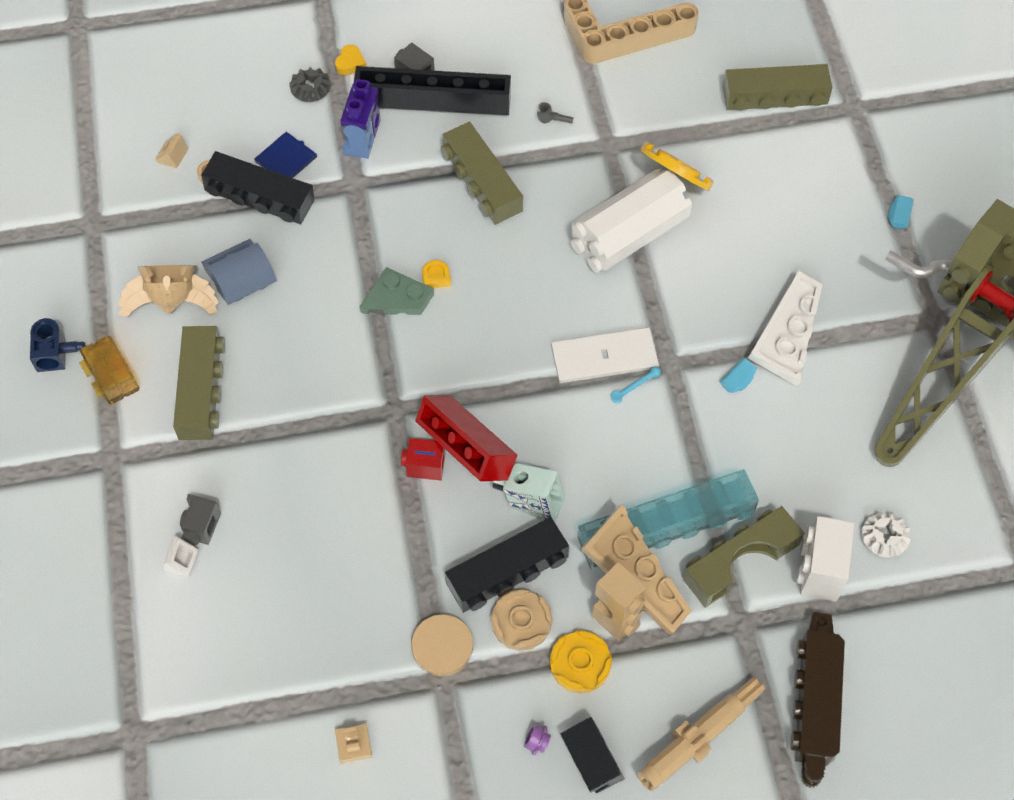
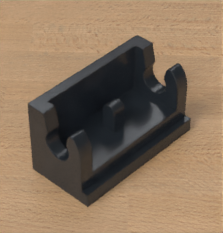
[560,717,625,794]

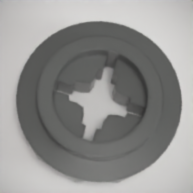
[289,66,331,102]

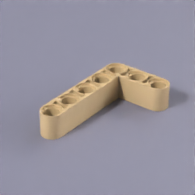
[564,0,699,64]

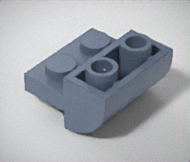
[201,239,277,305]

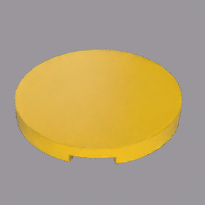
[640,141,714,191]

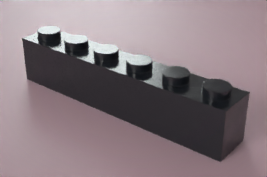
[353,66,511,115]

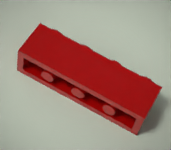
[415,396,518,482]

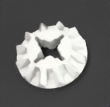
[862,511,911,558]

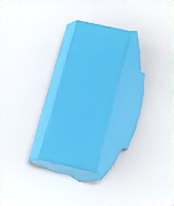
[888,195,914,229]
[720,358,757,393]

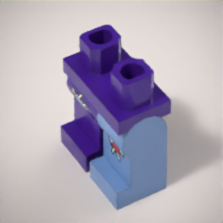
[340,79,381,159]

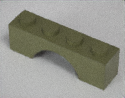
[683,506,805,608]

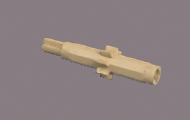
[637,677,765,791]

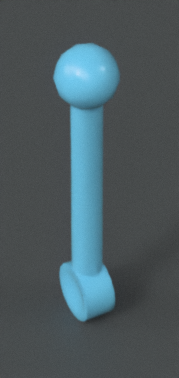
[611,366,661,403]

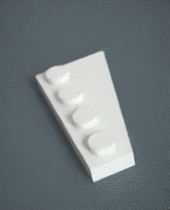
[748,271,823,387]

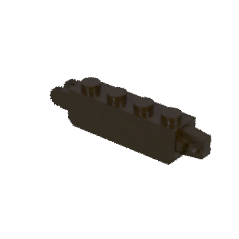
[790,612,845,788]

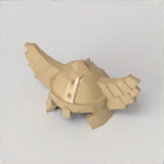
[118,265,219,317]

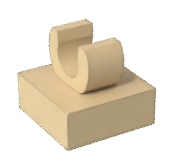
[335,724,372,764]

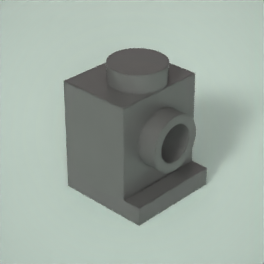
[180,494,221,545]

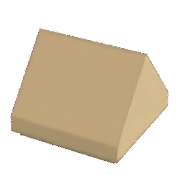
[155,133,188,169]

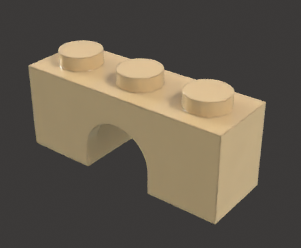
[592,562,647,641]

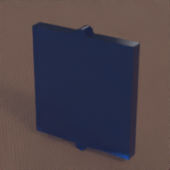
[254,131,317,178]

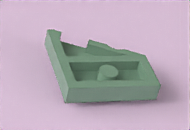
[359,267,434,315]

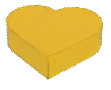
[335,45,367,75]

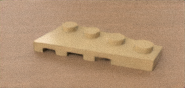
[581,504,691,635]

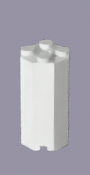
[571,168,692,273]

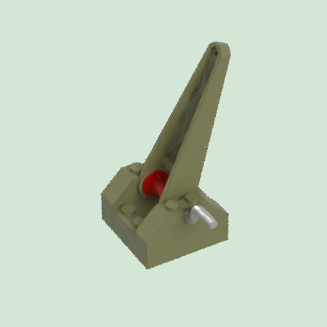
[875,199,1014,467]

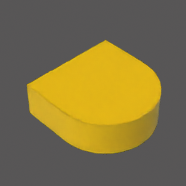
[422,260,451,288]

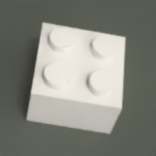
[797,516,855,602]

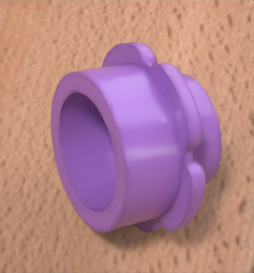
[524,724,551,755]

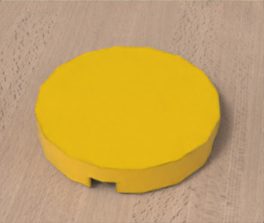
[550,630,612,693]

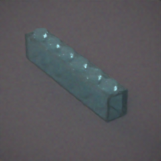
[577,469,759,569]

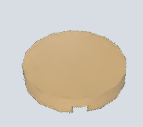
[491,589,552,651]
[411,614,473,677]

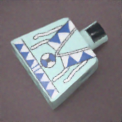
[493,463,565,522]

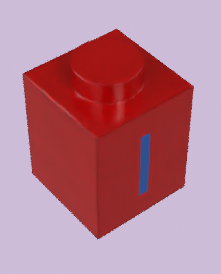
[401,438,446,481]

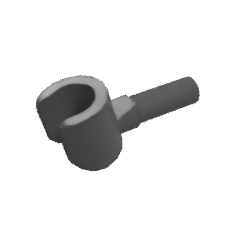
[537,102,574,124]

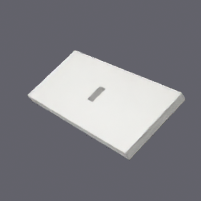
[551,327,659,383]

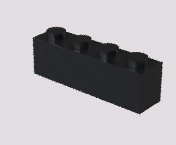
[201,151,314,225]
[445,517,569,613]

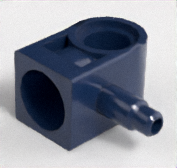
[30,318,86,372]

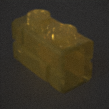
[79,335,140,405]

